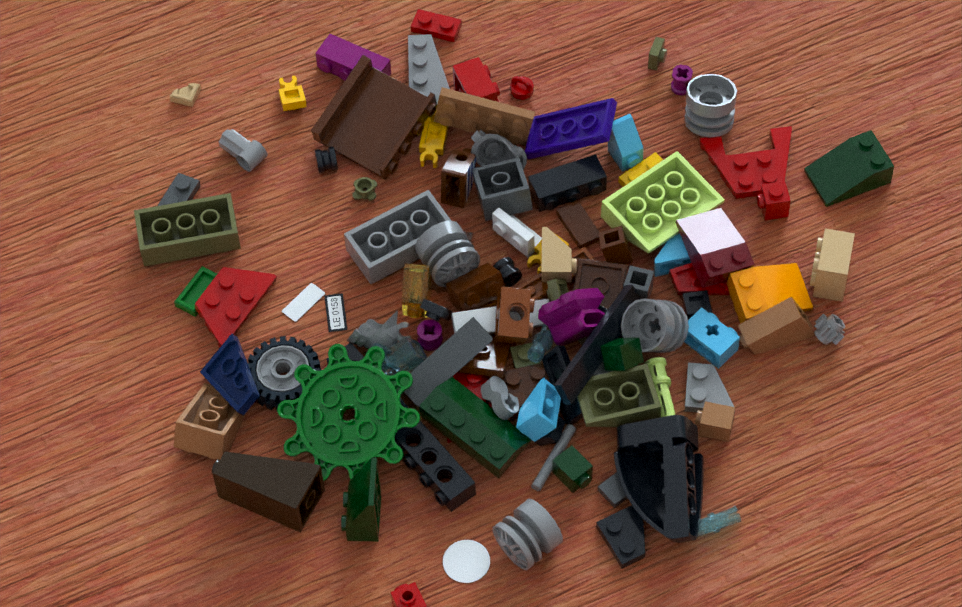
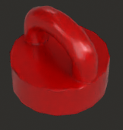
[510,76,534,100]

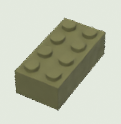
[134,193,241,266]

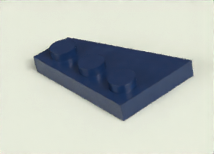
[200,334,260,416]

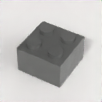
[472,157,533,221]

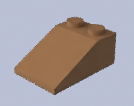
[174,383,246,459]

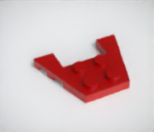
[699,126,792,199]

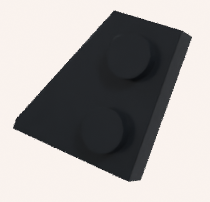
[596,505,645,569]

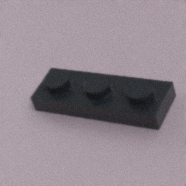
[541,345,583,425]

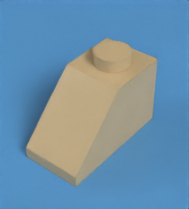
[541,227,577,282]

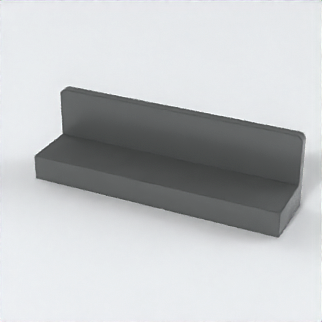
[403,317,493,407]

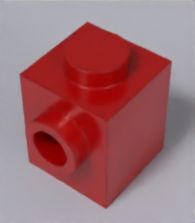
[757,181,791,221]
[390,582,427,607]

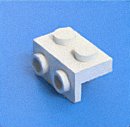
[492,208,542,257]

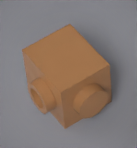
[695,401,735,442]

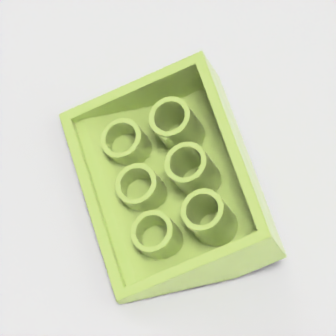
[601,151,725,254]

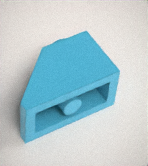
[608,114,644,171]
[654,233,692,277]
[516,378,561,442]

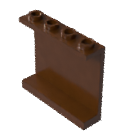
[311,55,437,180]

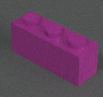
[315,34,391,81]

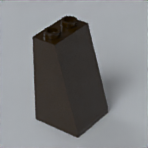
[212,452,325,533]

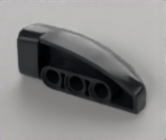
[614,415,704,543]

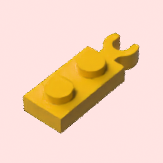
[419,111,449,168]

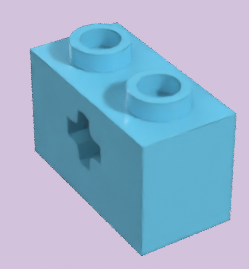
[684,308,740,369]

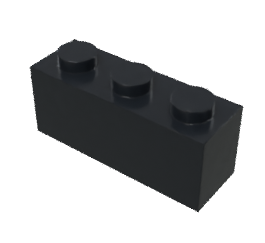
[528,154,607,212]

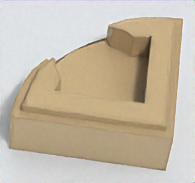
[170,83,201,107]

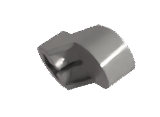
[481,376,519,420]

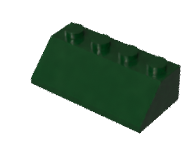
[419,377,532,479]

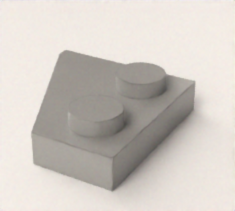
[685,362,734,412]

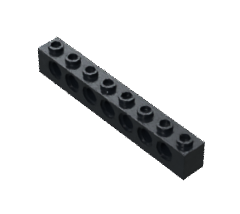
[326,343,476,512]

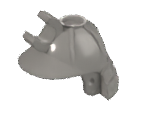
[471,130,527,169]
[347,310,411,353]

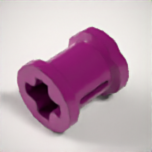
[671,65,693,96]

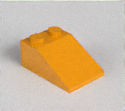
[726,263,813,324]

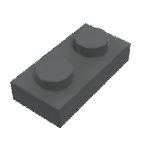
[158,173,201,206]

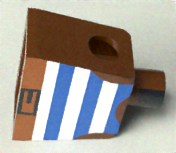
[441,148,476,208]

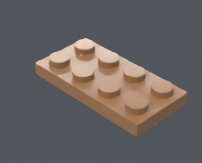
[433,87,535,146]

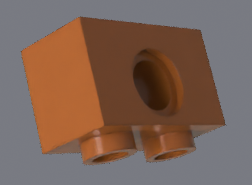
[494,287,535,344]

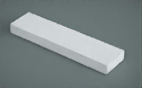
[451,299,550,334]

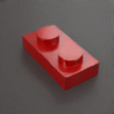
[410,9,462,43]

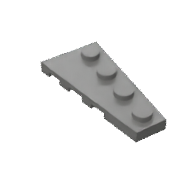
[408,34,450,104]

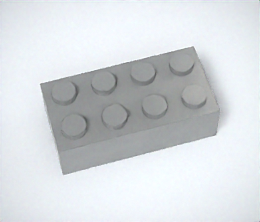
[344,190,451,284]

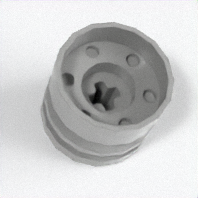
[684,74,737,137]
[415,221,480,287]
[621,298,689,353]
[492,499,563,571]

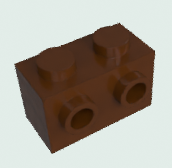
[445,263,505,312]

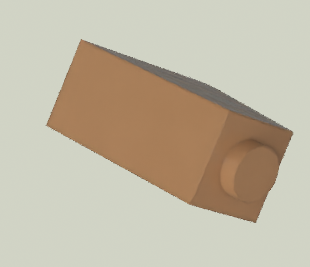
[738,297,815,354]

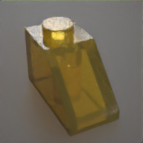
[402,263,432,318]

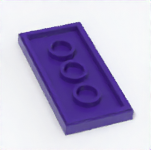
[525,98,617,160]

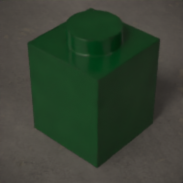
[601,337,644,371]
[552,445,593,493]

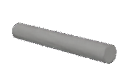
[531,424,576,491]

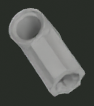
[218,129,268,172]

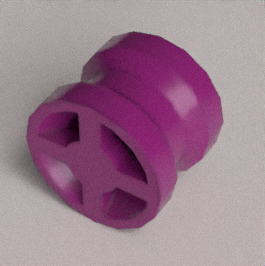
[417,319,443,351]

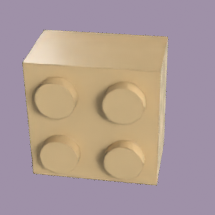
[810,228,855,302]

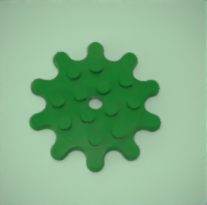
[277,344,420,481]

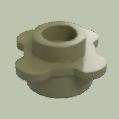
[352,177,377,201]

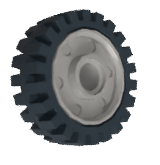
[248,336,321,410]

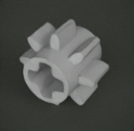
[814,314,845,345]

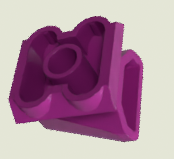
[538,288,605,345]

